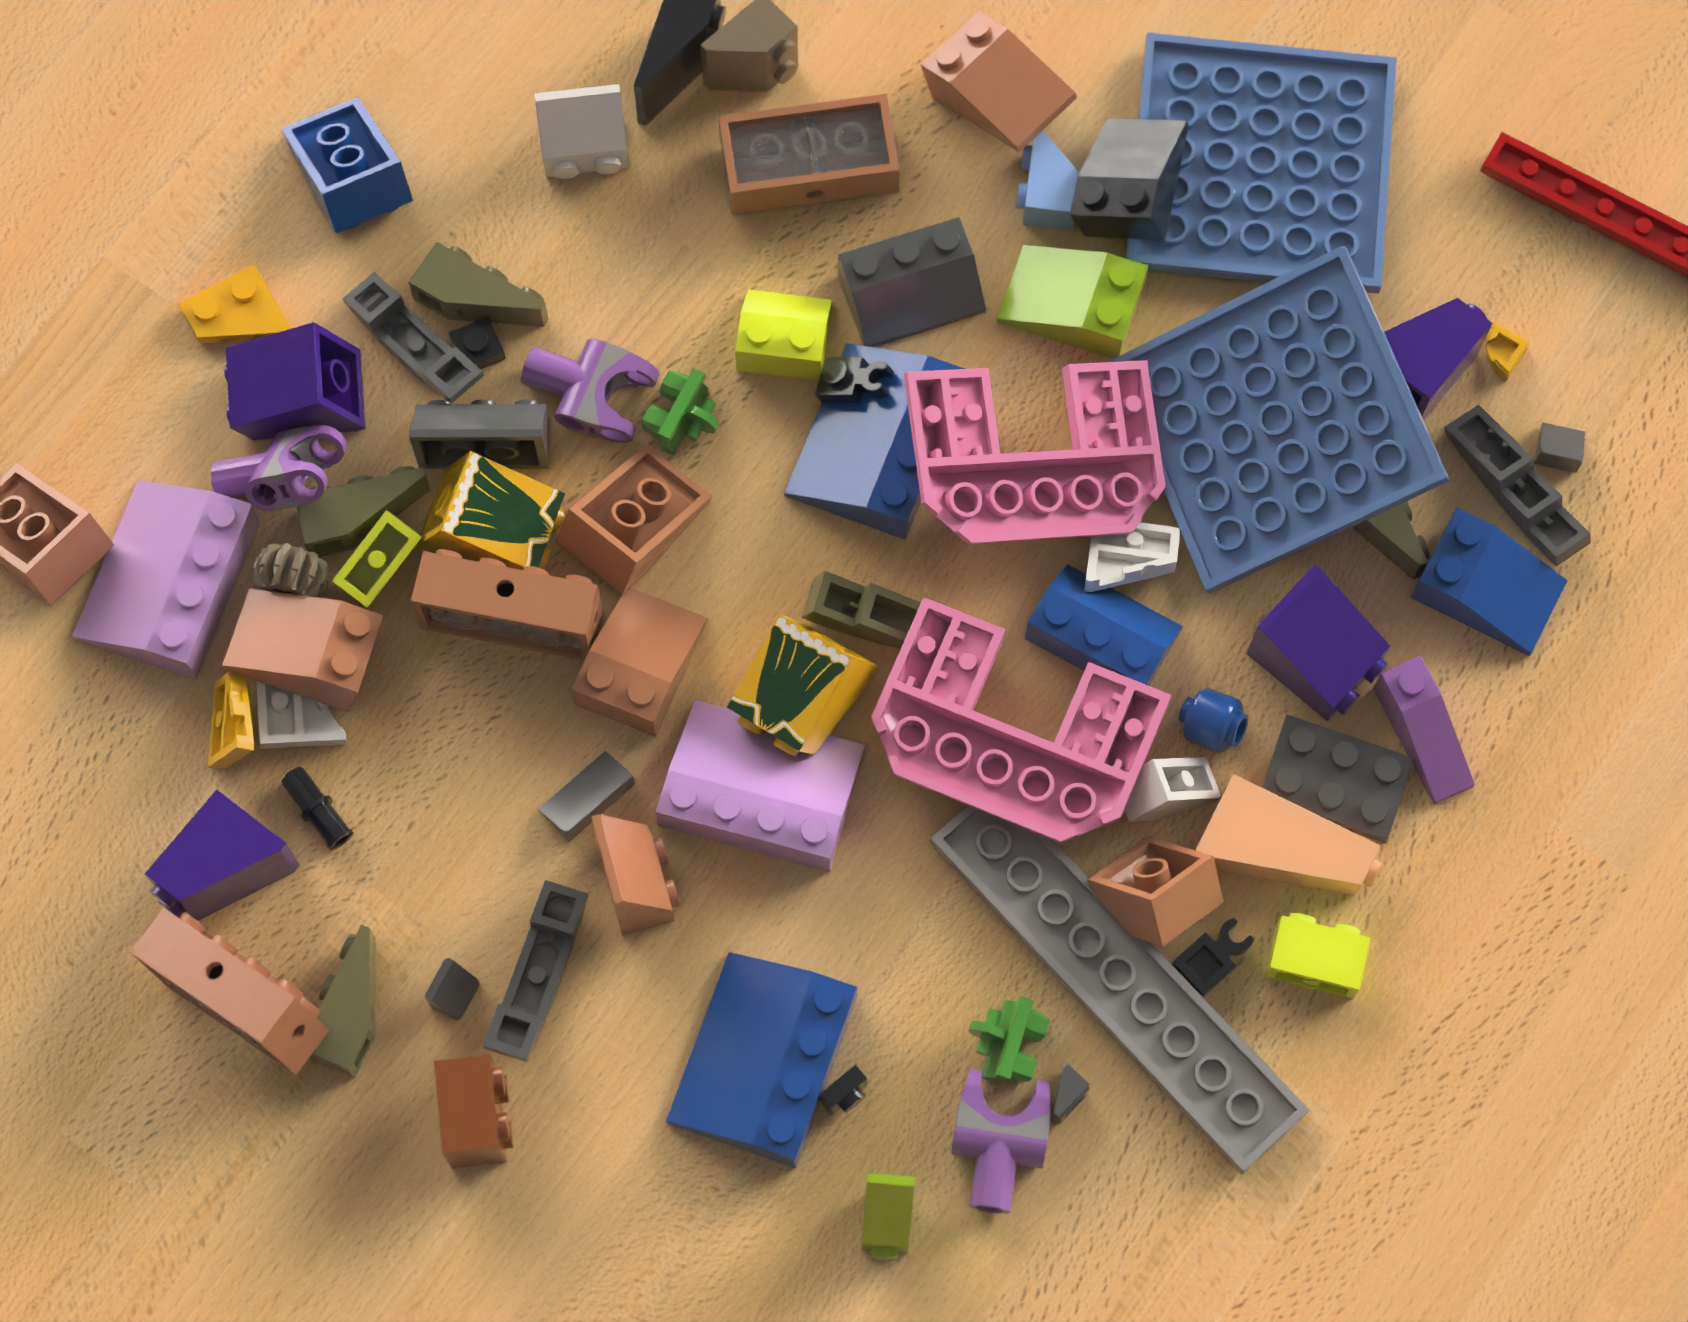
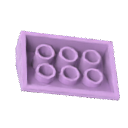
[72,480,260,679]
[656,700,865,871]

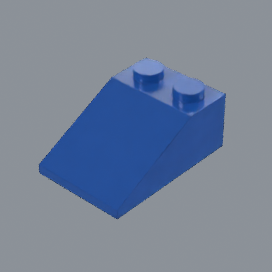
[281,97,413,234]
[1411,507,1568,656]

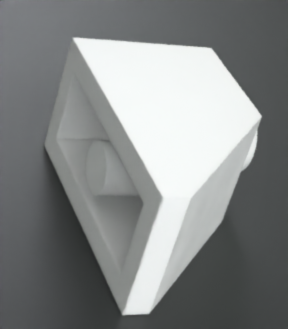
[1124,757,1221,822]

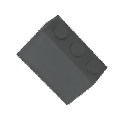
[838,217,986,347]
[409,399,550,469]

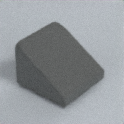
[1534,422,1585,473]
[425,958,479,1020]
[1051,1062,1090,1125]

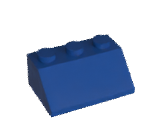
[1025,564,1183,686]

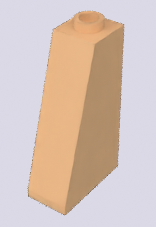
[1195,774,1382,895]

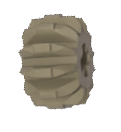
[252,543,329,598]

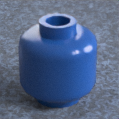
[1179,688,1249,753]

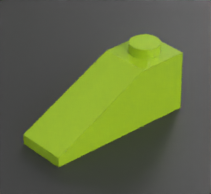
[861,1173,915,1260]

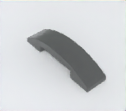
[342,272,484,403]
[483,880,588,1062]

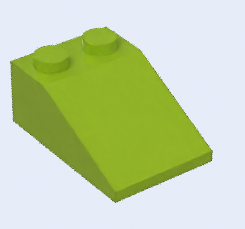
[997,245,1148,359]

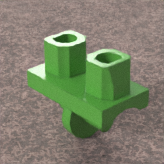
[641,368,719,455]
[969,996,1049,1083]

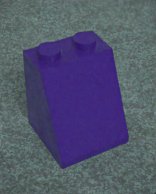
[1384,298,1493,421]
[224,322,366,441]
[1246,564,1390,721]
[145,789,300,921]

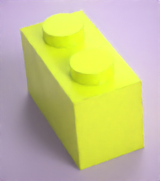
[332,510,422,608]
[1265,913,1371,999]

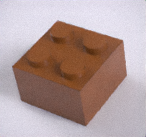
[434,1054,514,1169]

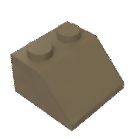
[701,0,798,91]

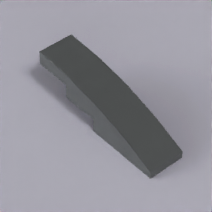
[1444,404,1591,566]

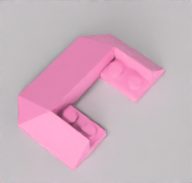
[904,360,1166,545]
[871,597,1172,843]

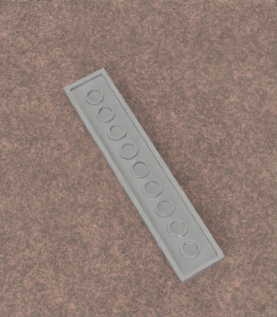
[930,806,1310,1174]

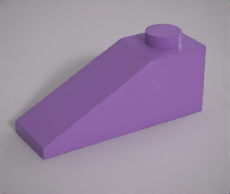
[1373,655,1475,804]

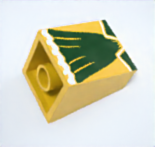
[416,451,565,570]
[727,614,880,757]

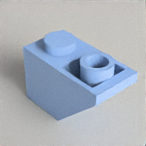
[1016,131,1079,231]

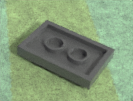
[1262,715,1414,844]

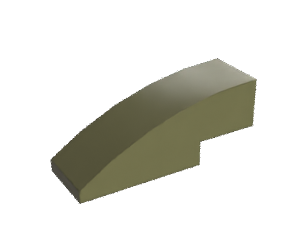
[802,571,921,649]

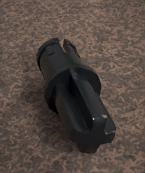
[282,767,354,850]

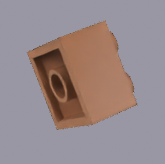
[1087,836,1224,947]

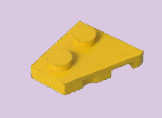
[178,264,291,344]
[208,671,254,770]

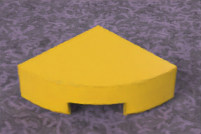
[1485,321,1530,381]

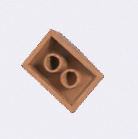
[921,11,1077,152]
[555,444,712,595]
[0,463,114,606]
[571,587,708,737]
[221,589,383,712]
[591,814,680,935]

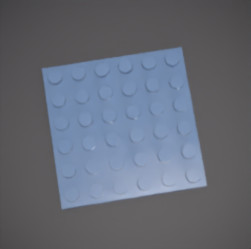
[1126,33,1397,294]
[1110,245,1450,593]

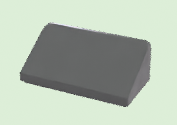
[539,751,635,843]

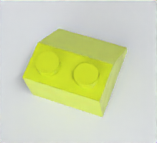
[735,289,832,381]

